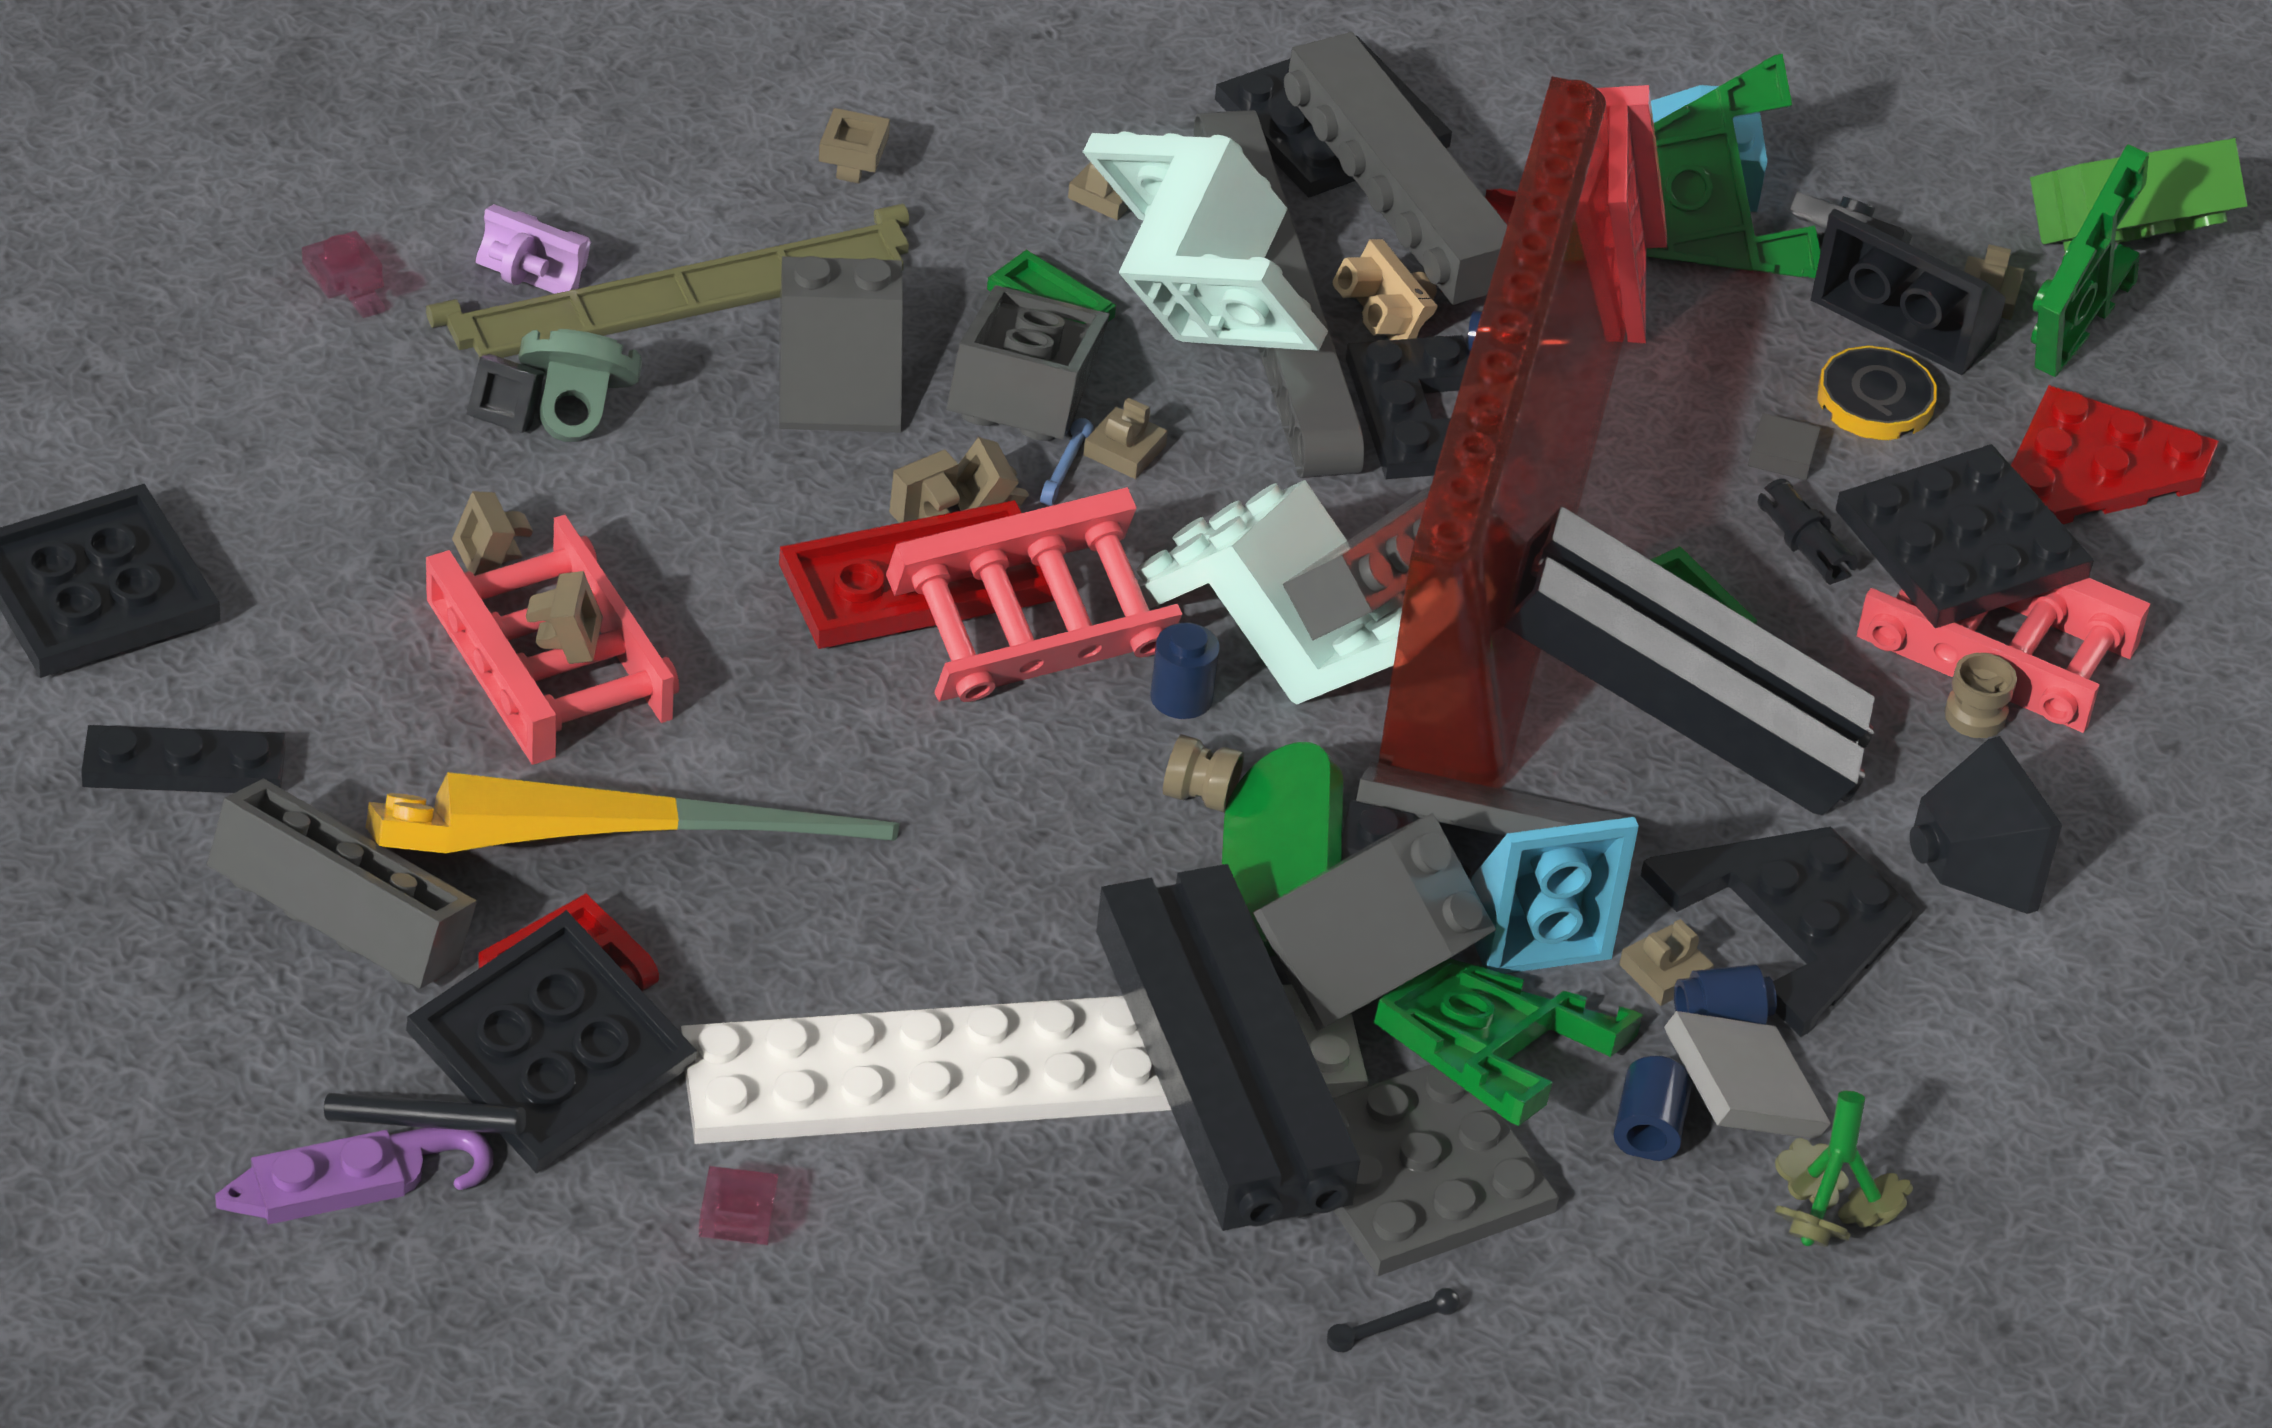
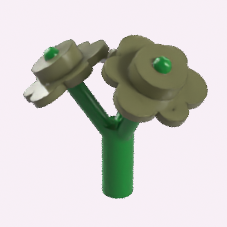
[1775,1091,1913,1247]

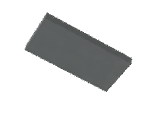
[1356,762,1622,836]

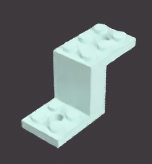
[1083,131,1328,351]
[1136,480,1482,704]

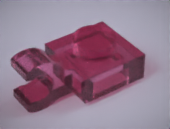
[302,230,385,318]

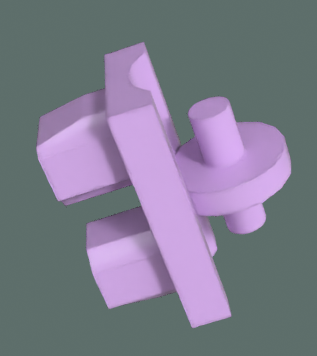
[475,204,591,294]

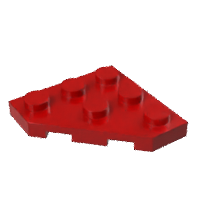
[2011,385,2219,524]

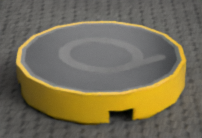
[1817,346,1937,440]

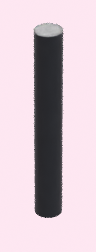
[324,1093,526,1135]

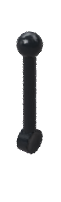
[1327,1288,1460,1352]

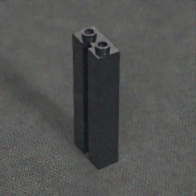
[1504,506,1875,816]
[1096,864,1360,1231]

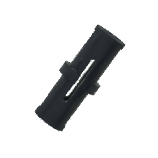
[1757,479,1858,585]

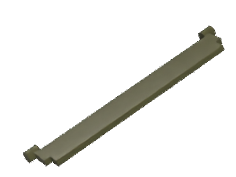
[426,203,909,359]

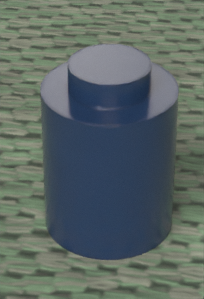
[1150,623,1220,719]
[1613,1056,1693,1161]

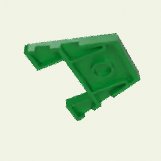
[1646,54,1820,279]
[2031,144,2149,377]
[1374,958,1643,1126]

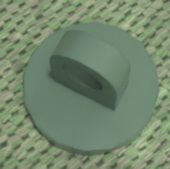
[518,329,642,442]

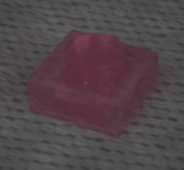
[699,1166,778,1245]

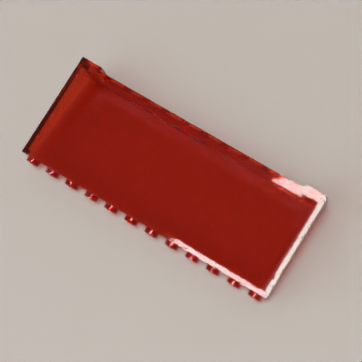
[1378,76,1626,789]

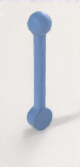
[1040,418,1094,506]

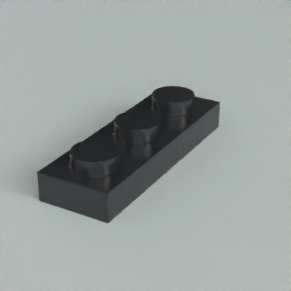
[81,725,286,793]

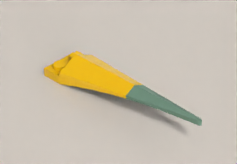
[366,772,899,853]

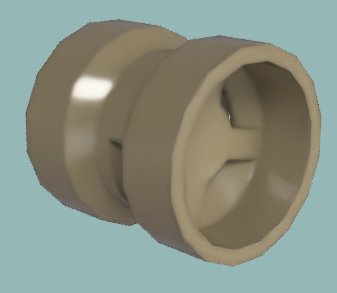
[1944,653,2017,738]
[1163,734,1244,813]

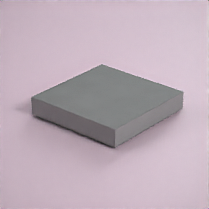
[1664,1011,1831,1139]

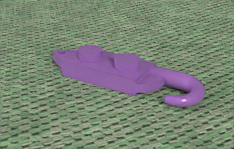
[215,1128,493,1225]

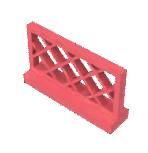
[1588,85,1667,343]

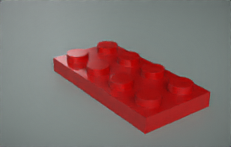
[779,500,1055,649]

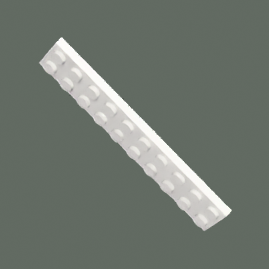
[681,984,1368,1144]

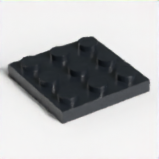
[1215,36,1452,198]
[1835,444,2094,628]
[0,483,220,678]
[406,910,697,1173]

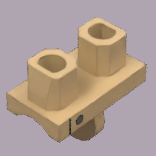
[1333,239,1438,340]

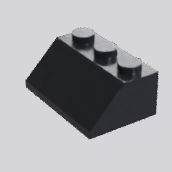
[1810,208,2006,375]

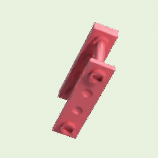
[886,487,1182,702]
[426,515,679,765]
[1857,578,2151,733]

